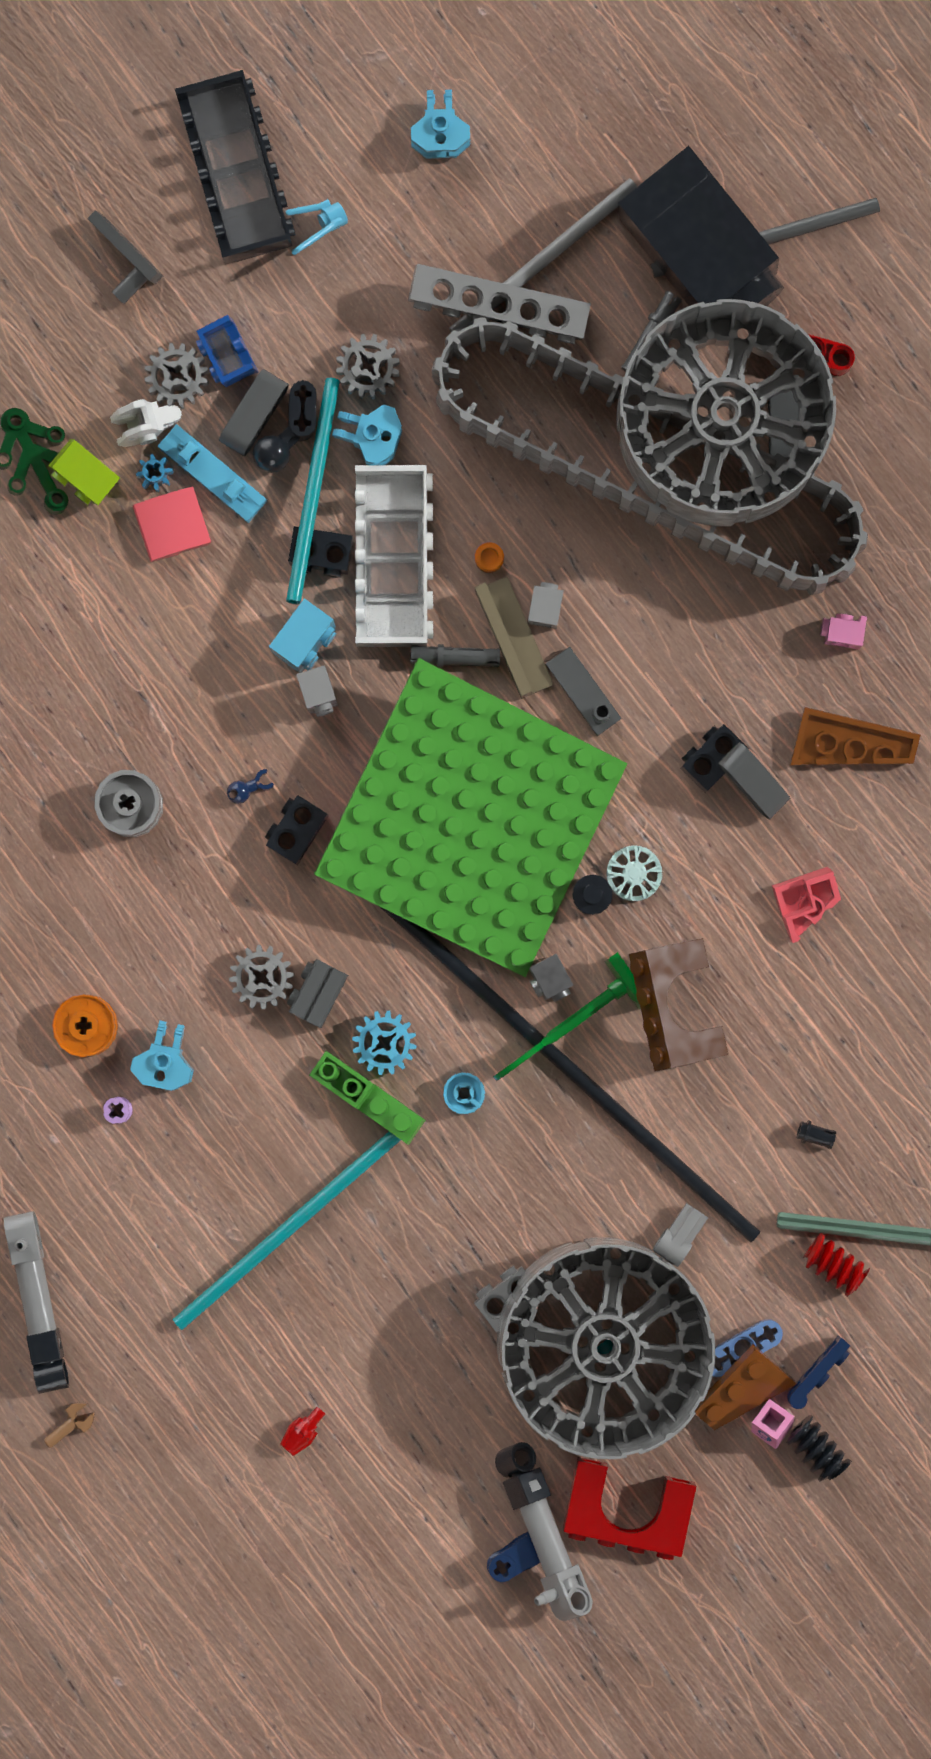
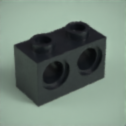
[288,526,354,578]
[680,724,749,793]
[265,795,329,866]

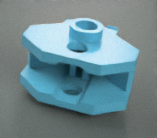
[411,90,470,159]
[332,405,402,465]
[130,1021,194,1091]

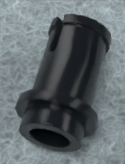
[796,1120,836,1149]

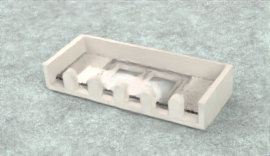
[355,465,433,647]

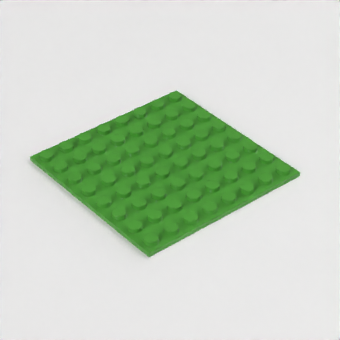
[314,658,628,977]

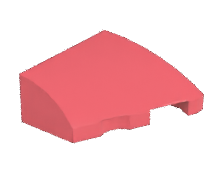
[772,867,841,943]

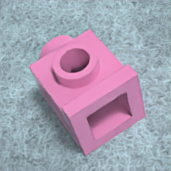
[820,614,867,649]

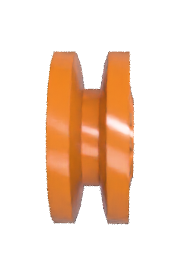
[52,994,118,1057]

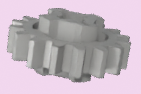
[336,334,400,399]
[144,343,209,409]
[229,945,294,1009]

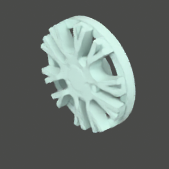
[606,846,662,901]

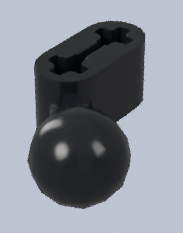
[253,380,316,473]

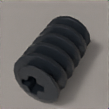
[786,1415,852,1482]

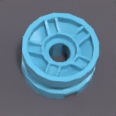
[443,1072,485,1114]

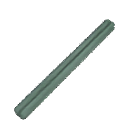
[776,1212,931,1246]

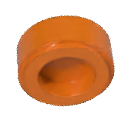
[475,542,504,573]

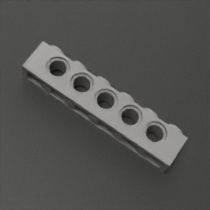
[408,264,591,344]

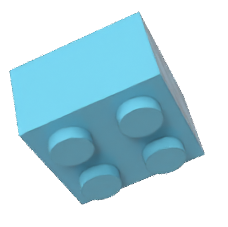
[269,598,337,673]

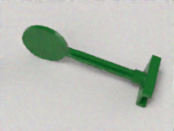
[493,952,641,1081]

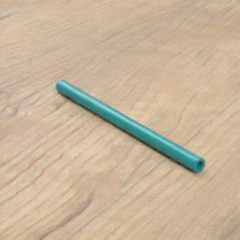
[286,377,340,605]

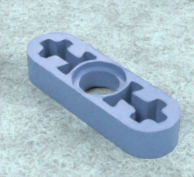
[713,1319,783,1377]

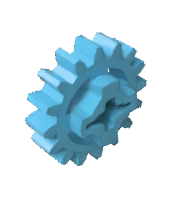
[352,1011,417,1075]

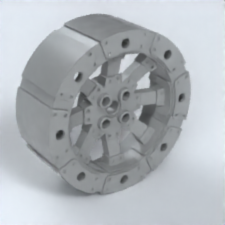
[617,299,836,526]
[497,1237,715,1459]

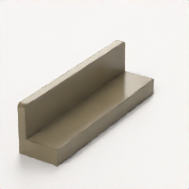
[475,577,553,699]

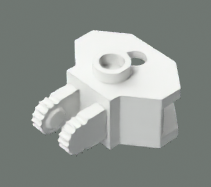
[110,399,182,447]

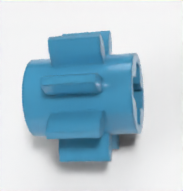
[136,454,174,492]

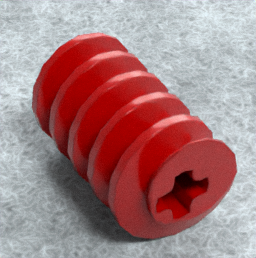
[803,1233,870,1297]

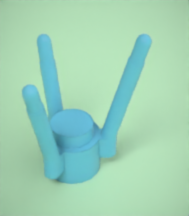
[286,199,348,255]

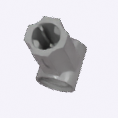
[653,1203,708,1267]

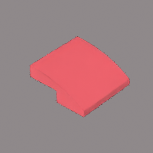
[133,486,211,562]

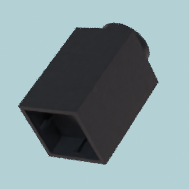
[618,145,784,306]

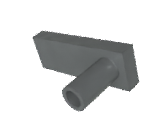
[87,210,164,304]
[546,647,622,737]

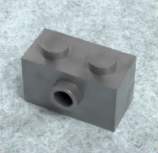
[529,953,573,1002]

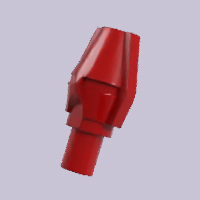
[280,1407,325,1456]

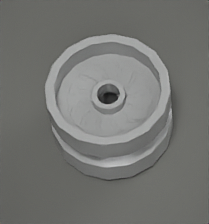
[94,770,163,837]

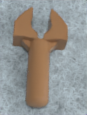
[44,1402,95,1448]

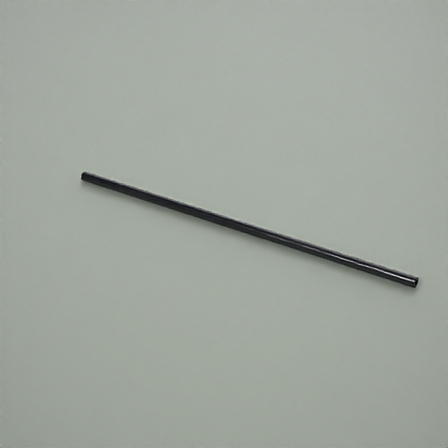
[380,907,760,1243]

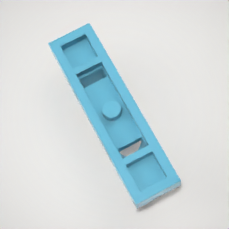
[158,424,267,523]

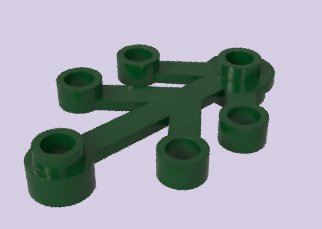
[0,408,69,515]

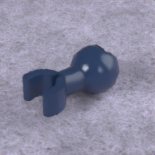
[227,769,274,804]

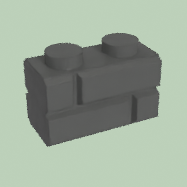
[287,959,349,1028]

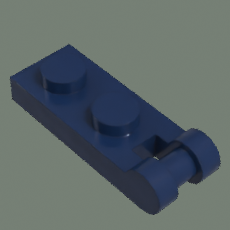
[787,1335,850,1409]

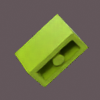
[48,439,120,505]

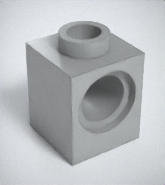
[528,582,563,629]

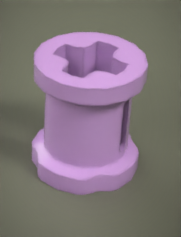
[103,1097,133,1124]

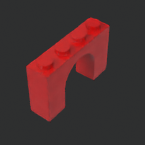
[563,1457,697,1560]

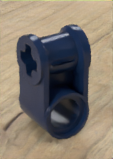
[487,1532,540,1582]

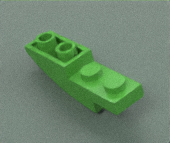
[309,1051,426,1145]

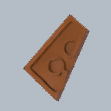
[694,1344,797,1431]

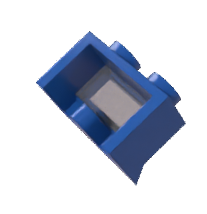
[196,315,259,387]

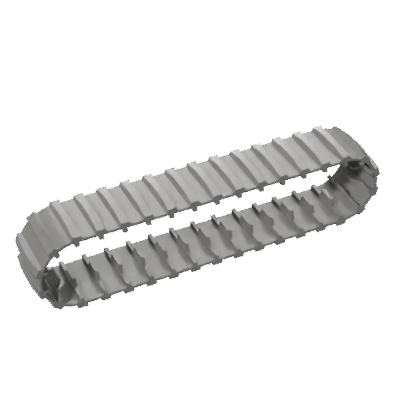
[432,317,868,595]

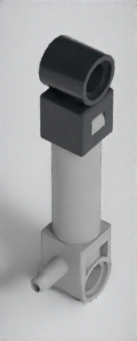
[4,1211,69,1394]
[495,1442,593,1621]

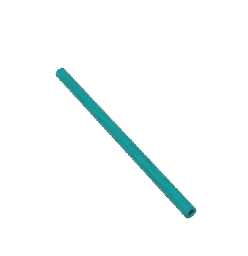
[172,1131,401,1330]

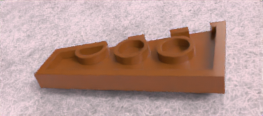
[790,707,921,765]

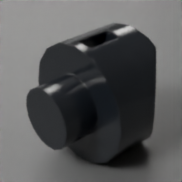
[572,874,613,915]

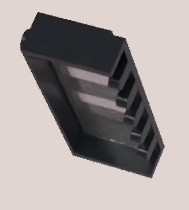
[175,70,296,265]

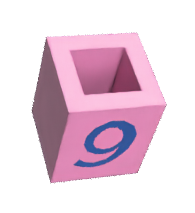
[751,1399,794,1449]

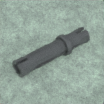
[621,291,682,372]
[410,644,500,668]

